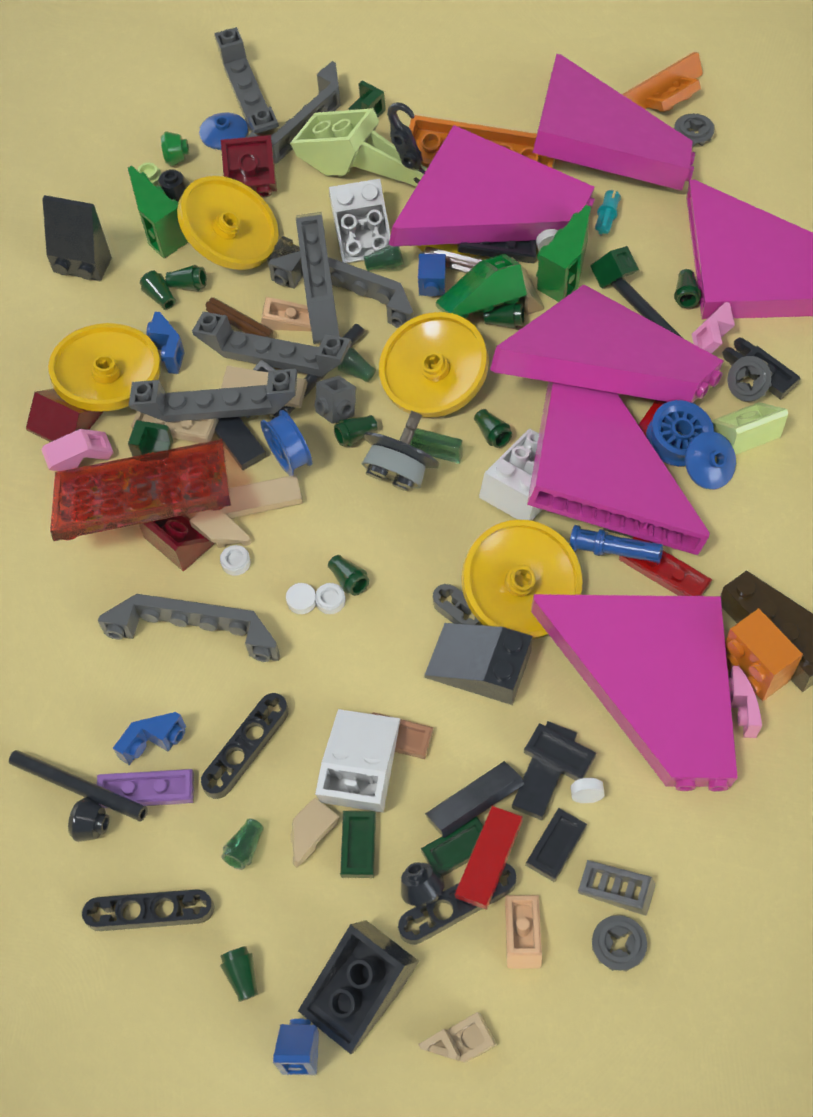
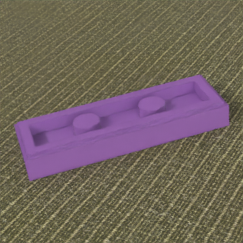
[97,769,194,808]

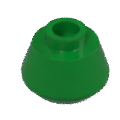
[161,131,189,166]

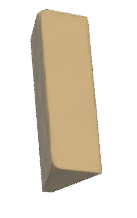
[512,257,544,315]

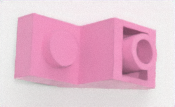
[692,302,735,353]
[41,429,113,472]

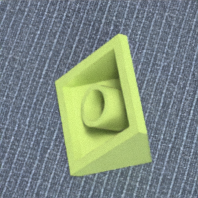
[711,402,788,455]

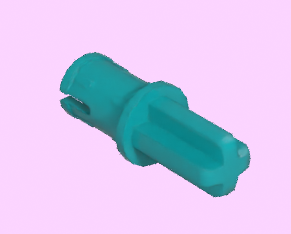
[595,190,621,235]

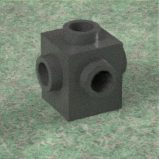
[315,375,356,424]

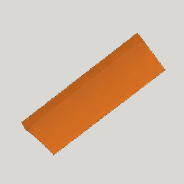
[409,115,556,168]

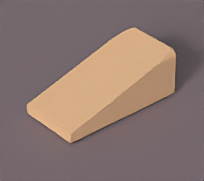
[261,297,311,331]
[505,895,542,969]

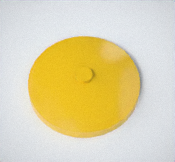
[177,176,278,270]
[379,312,489,418]
[48,323,161,411]
[461,520,582,640]

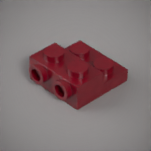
[221,135,277,197]

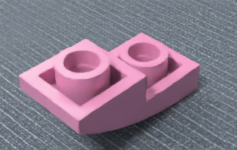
[728,666,762,738]

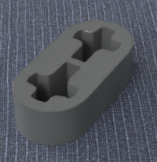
[433,584,482,625]

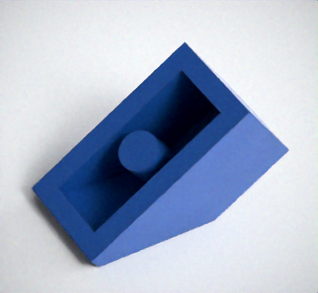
[273,1019,319,1075]

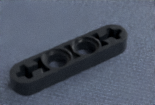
[201,693,289,799]
[398,863,516,945]
[82,889,214,931]

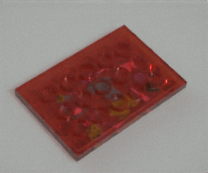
[50,439,231,541]

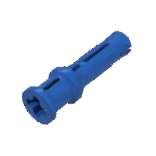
[570,525,663,563]

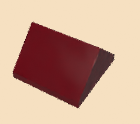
[26,389,103,442]
[136,508,215,572]

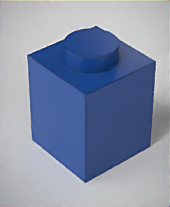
[418,254,446,296]

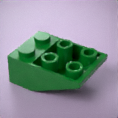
[128,165,188,259]
[536,204,591,302]
[436,254,527,318]

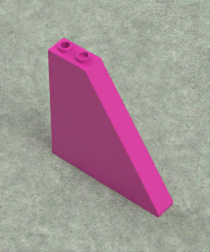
[533,54,695,191]
[389,125,595,247]
[686,180,813,319]
[490,285,724,403]
[527,382,710,555]
[531,594,738,792]

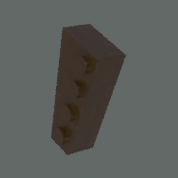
[721,570,813,692]

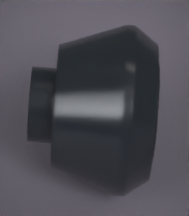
[157,169,190,202]
[68,797,109,842]
[401,862,445,907]

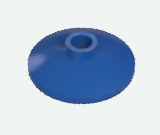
[199,112,248,150]
[685,431,736,489]

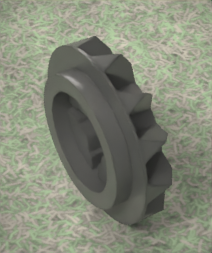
[674,113,715,147]
[727,356,773,401]
[592,915,647,972]

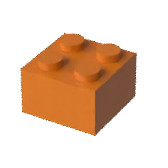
[725,608,803,701]

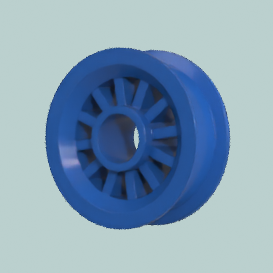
[646,400,714,466]
[260,410,312,476]

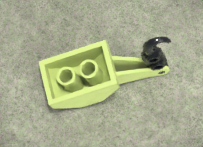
[290,102,427,187]

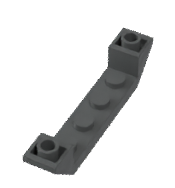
[214,27,279,134]
[247,61,341,163]
[296,212,340,344]
[268,251,413,328]
[192,311,352,377]
[129,369,297,422]
[98,594,280,662]

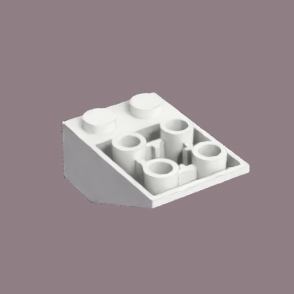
[329,179,394,263]
[479,428,542,521]
[315,709,400,813]

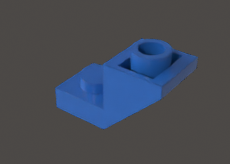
[147,311,185,374]
[113,712,186,765]

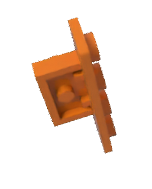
[622,52,703,112]

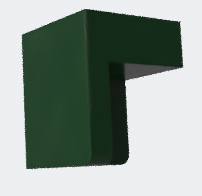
[349,80,386,118]
[590,246,639,288]
[128,420,173,463]

